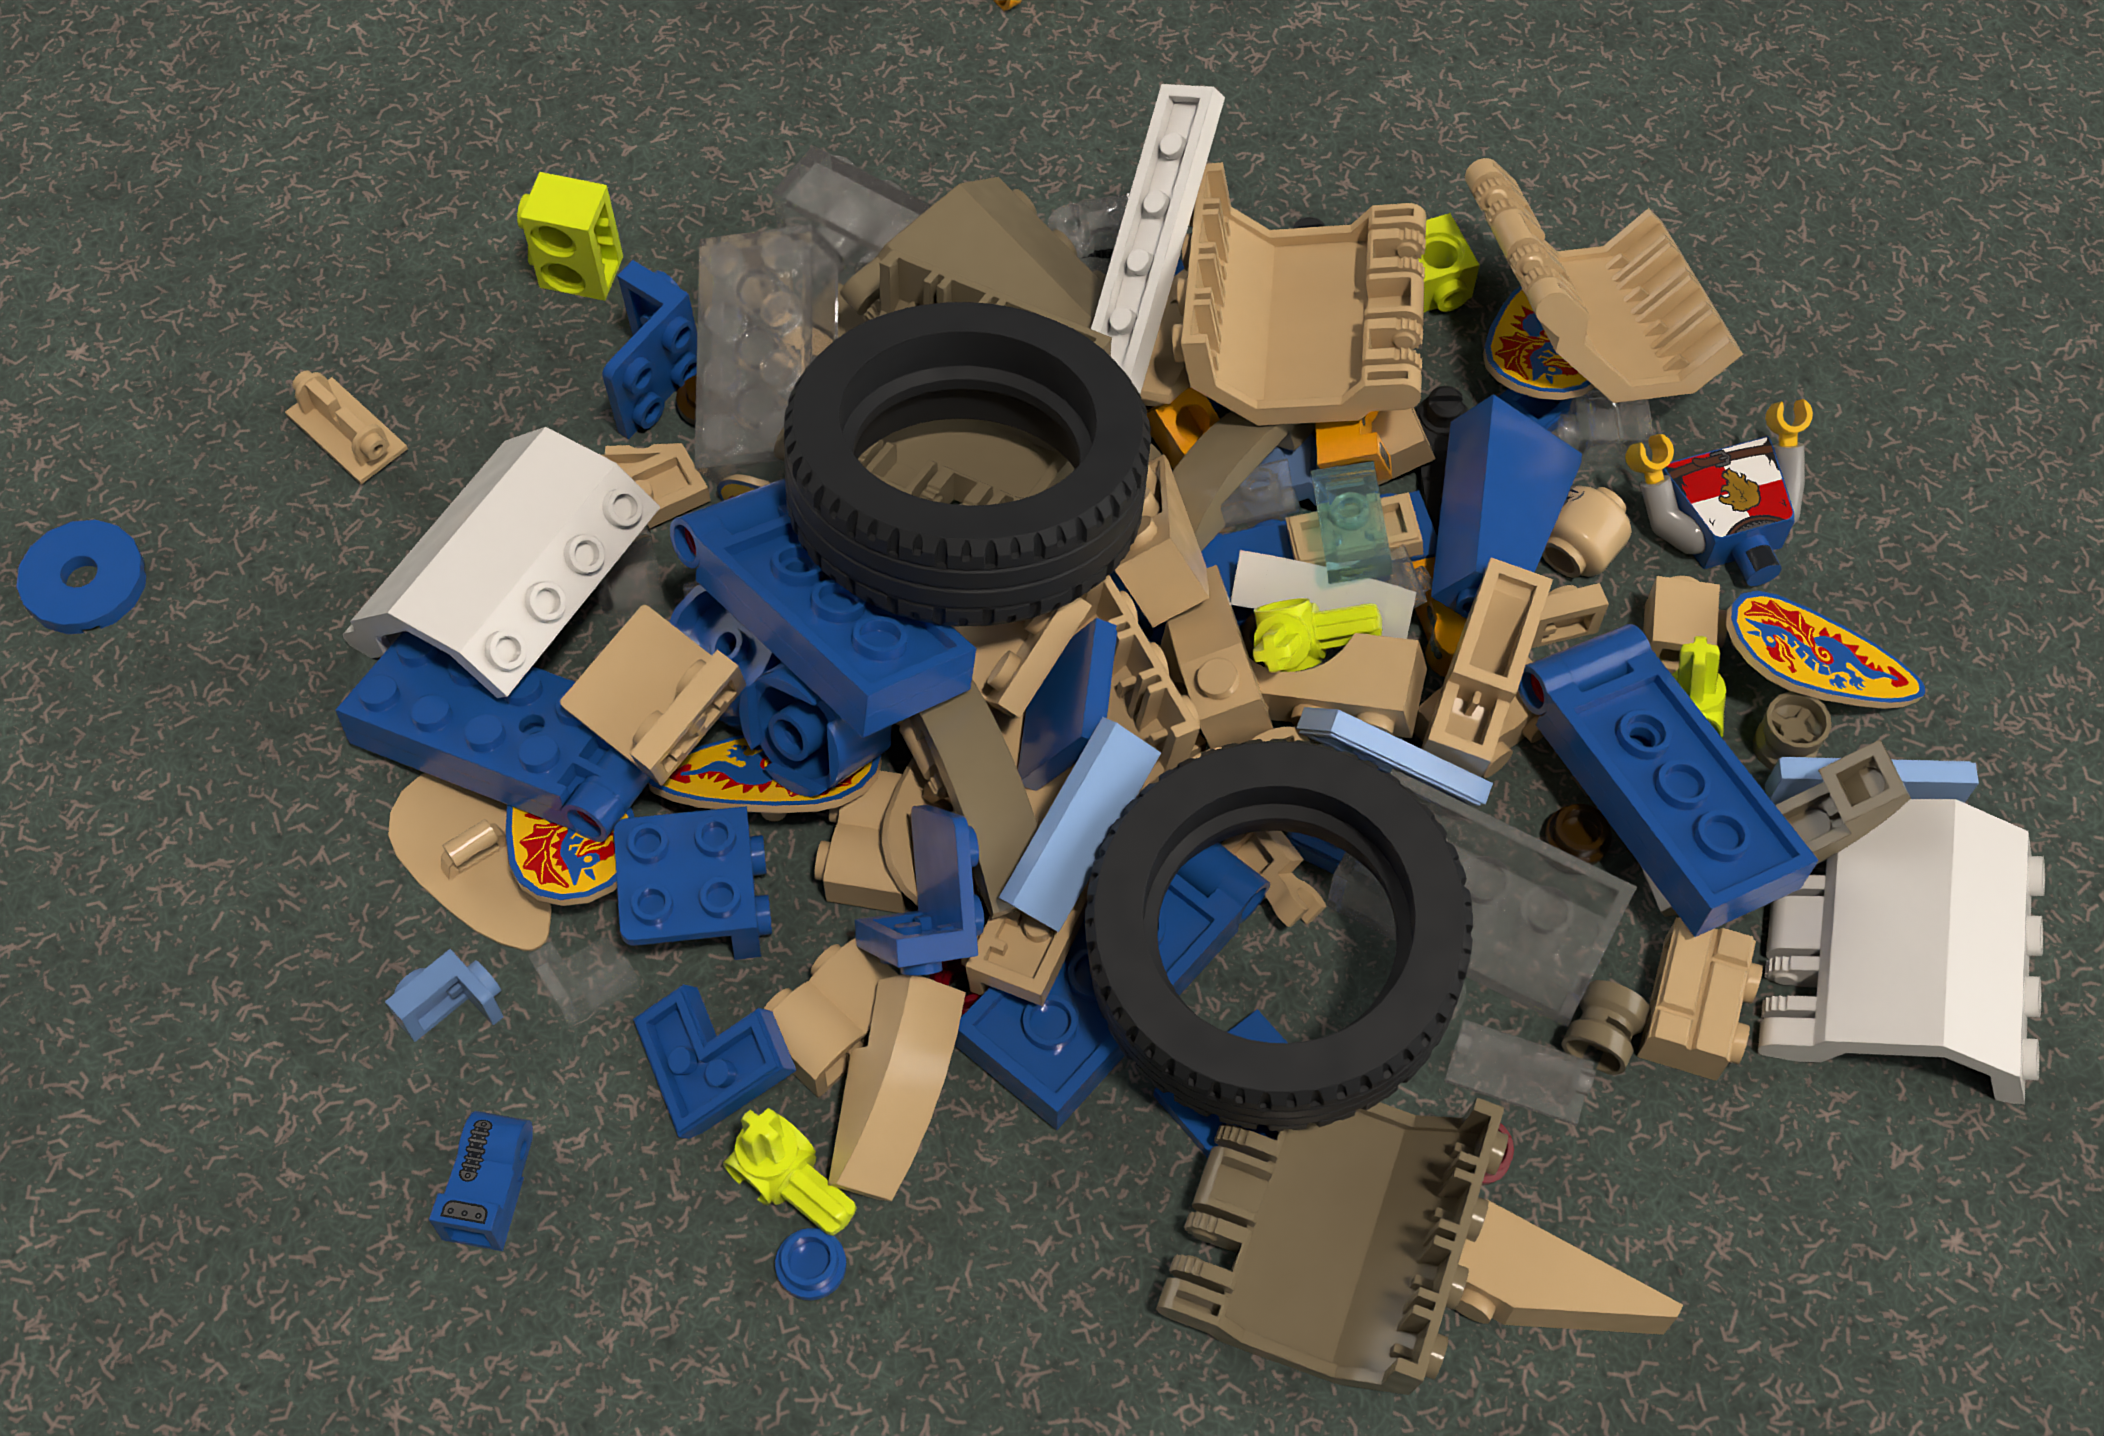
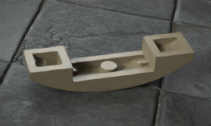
[1173,411,1316,551]
[909,679,1039,919]
[1641,740,1911,917]

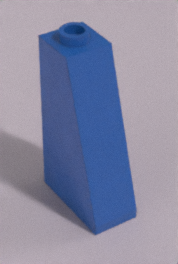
[1431,394,1582,619]

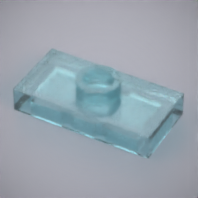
[1311,461,1393,584]

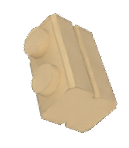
[1637,917,1763,1081]

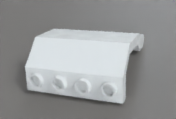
[343,427,661,698]
[1758,799,2045,1104]

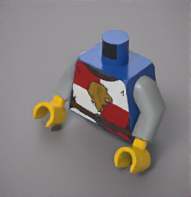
[1625,399,1813,586]

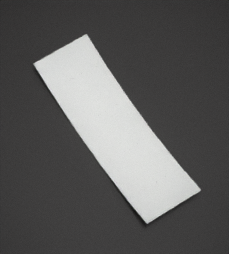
[1230,550,1417,639]

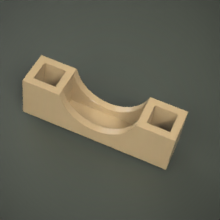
[1160,623,1427,738]

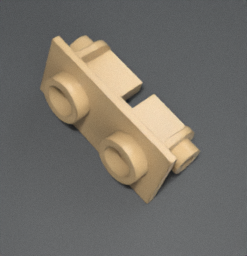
[285,371,408,484]

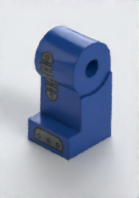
[429,1111,533,1251]

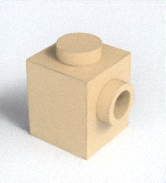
[1643,576,1727,673]

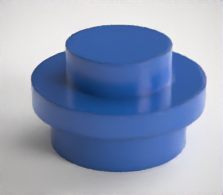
[775,1228,847,1300]

